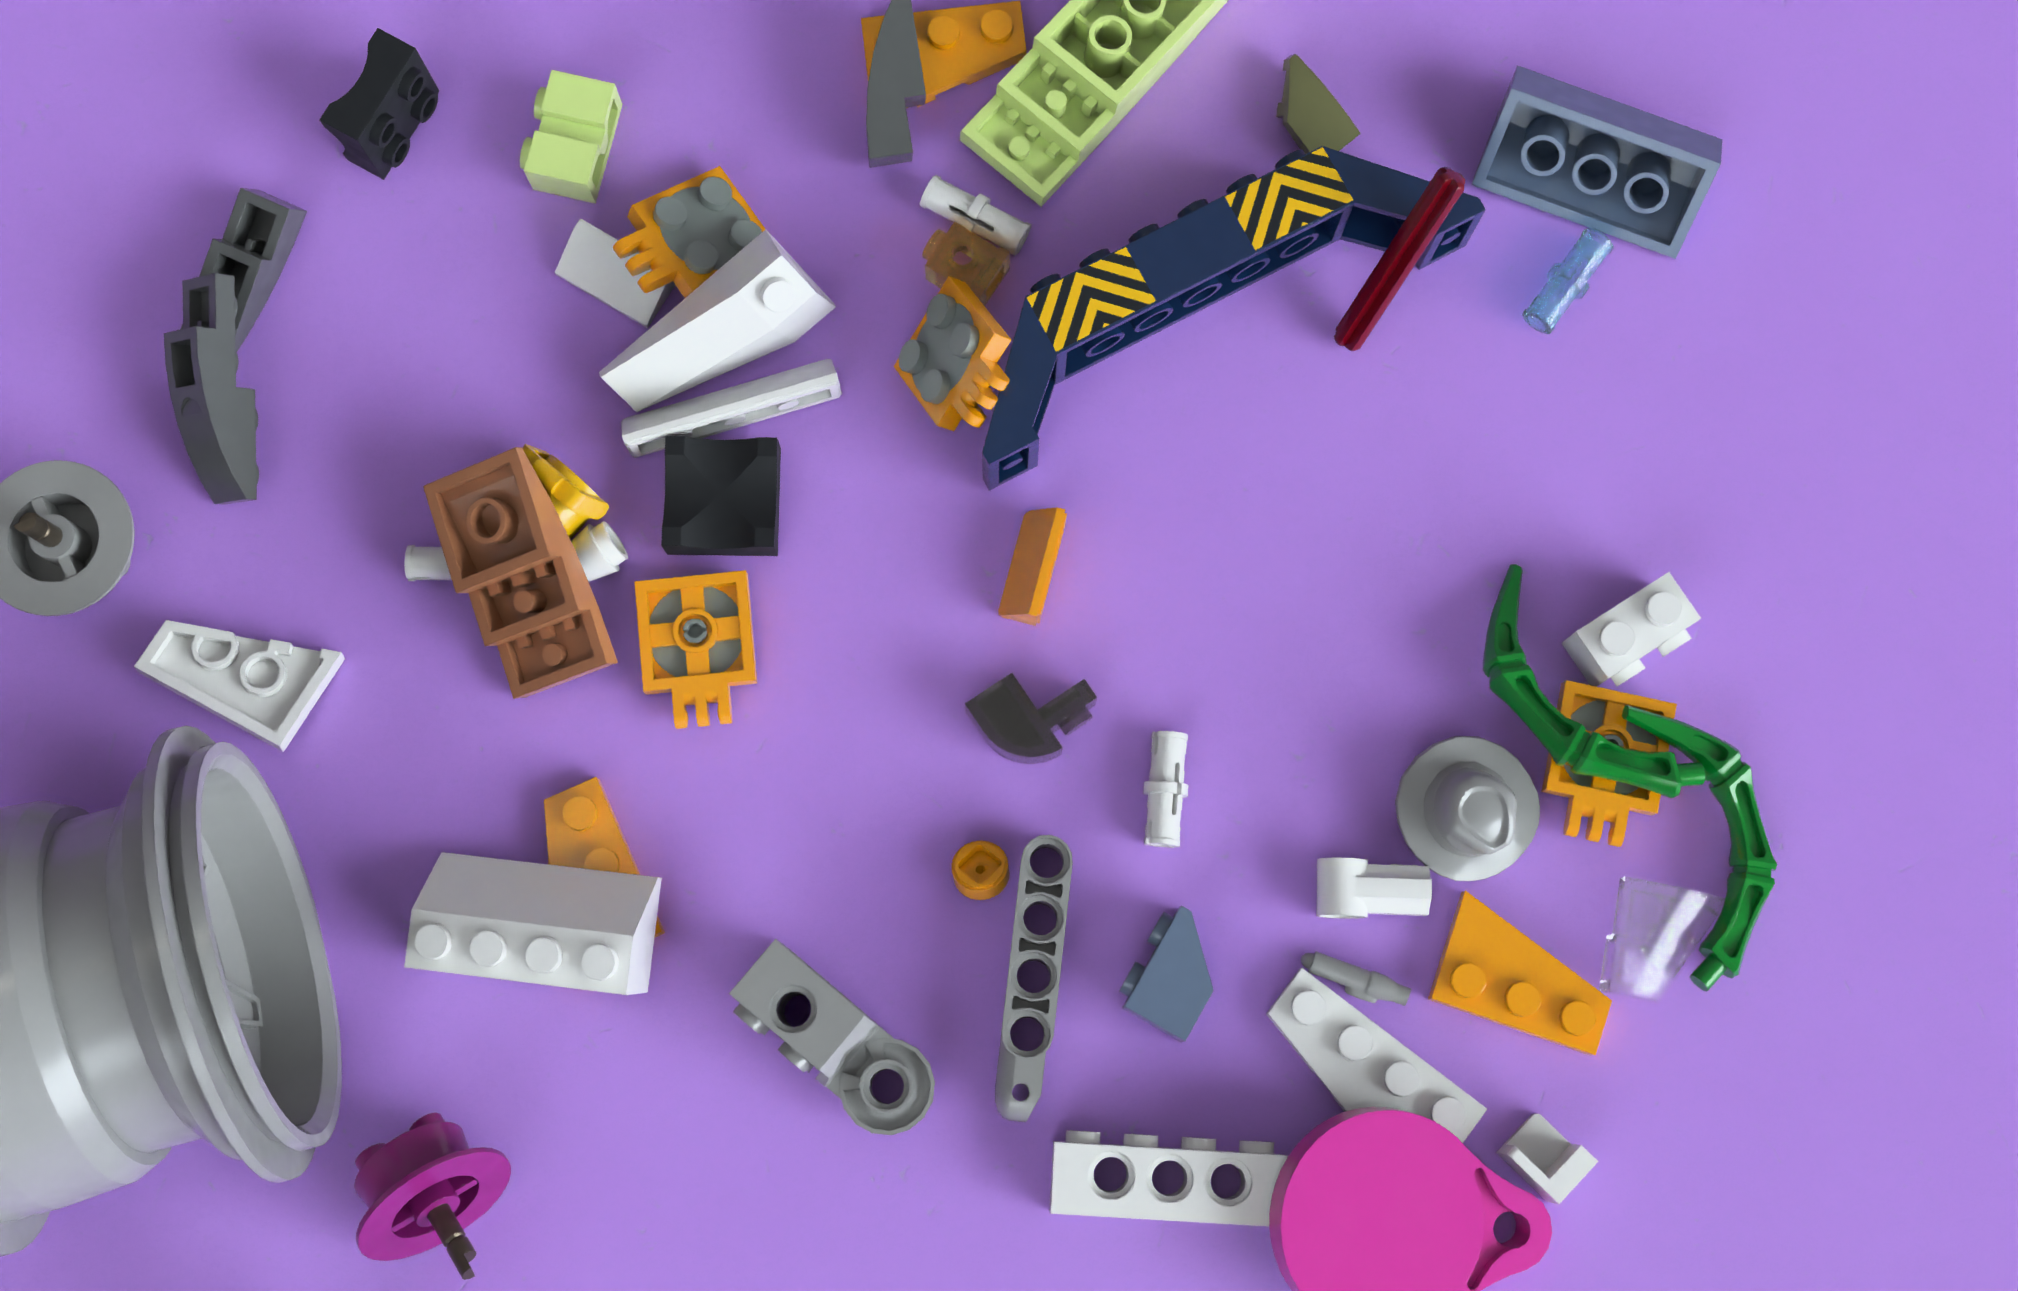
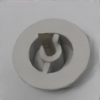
[0,460,135,616]

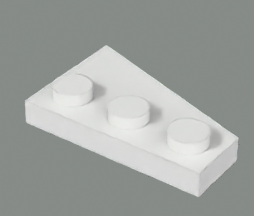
[134,620,345,752]

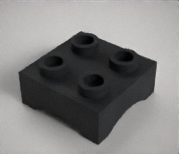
[320,28,439,180]
[661,436,781,556]

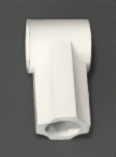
[1316,857,1432,919]

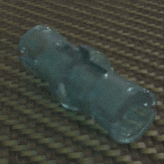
[1522,228,1614,334]

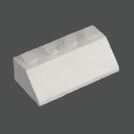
[404,852,662,995]

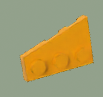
[861,1,1027,108]

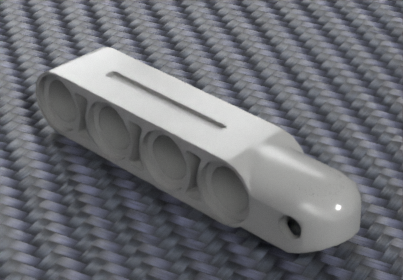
[995,835,1073,1122]

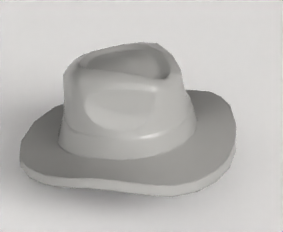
[1395,736,1540,881]

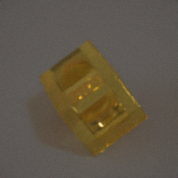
[922,222,1010,306]

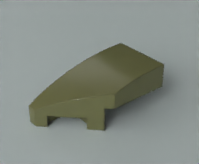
[1276,54,1361,154]

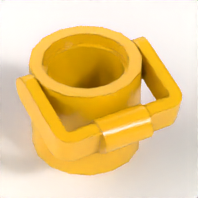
[522,444,609,540]

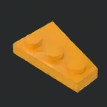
[544,777,665,938]
[1428,890,1612,1056]

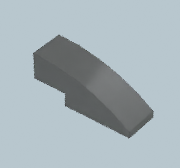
[866,0,926,168]
[180,188,307,352]

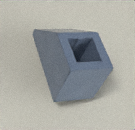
[1119,905,1214,1042]

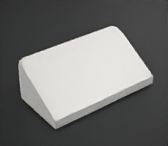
[555,219,675,328]

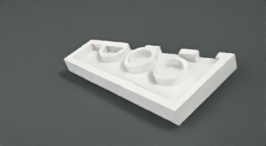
[1266,968,1487,1143]

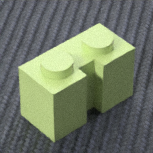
[520,70,623,204]

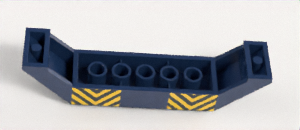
[982,146,1486,491]

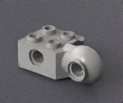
[729,939,935,1135]

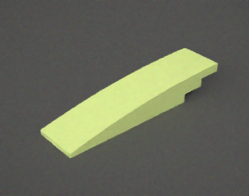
[960,0,1228,207]

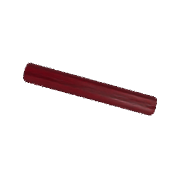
[1334,167,1465,351]

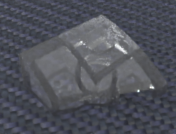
[1599,876,1725,1002]

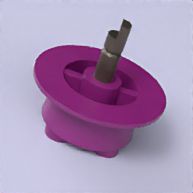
[354,1113,511,1280]

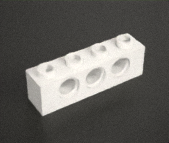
[1049,1130,1288,1227]

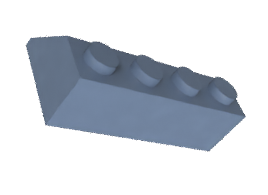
[1472,65,1722,259]

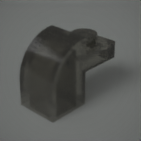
[965,673,1097,764]

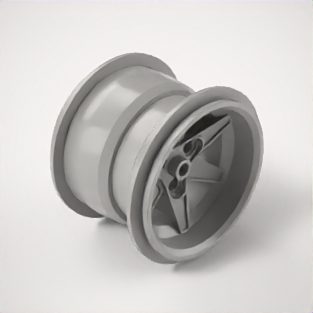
[0,726,342,1257]

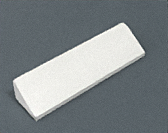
[621,359,842,458]

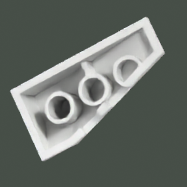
[599,229,836,412]

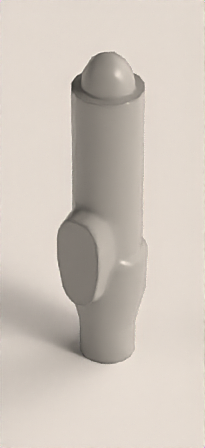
[1301,951,1411,1006]

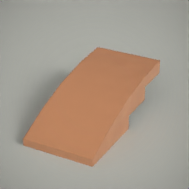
[423,447,618,699]

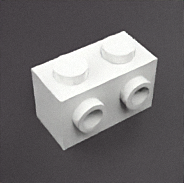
[1561,572,1702,687]

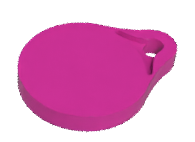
[1269,1107,1552,1291]

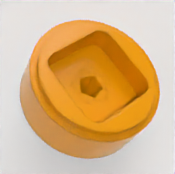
[951,840,1010,900]

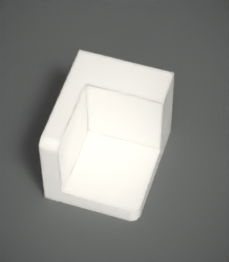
[1496,1113,1599,1204]

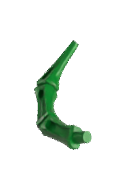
[1483,564,1705,798]
[1622,705,1777,992]

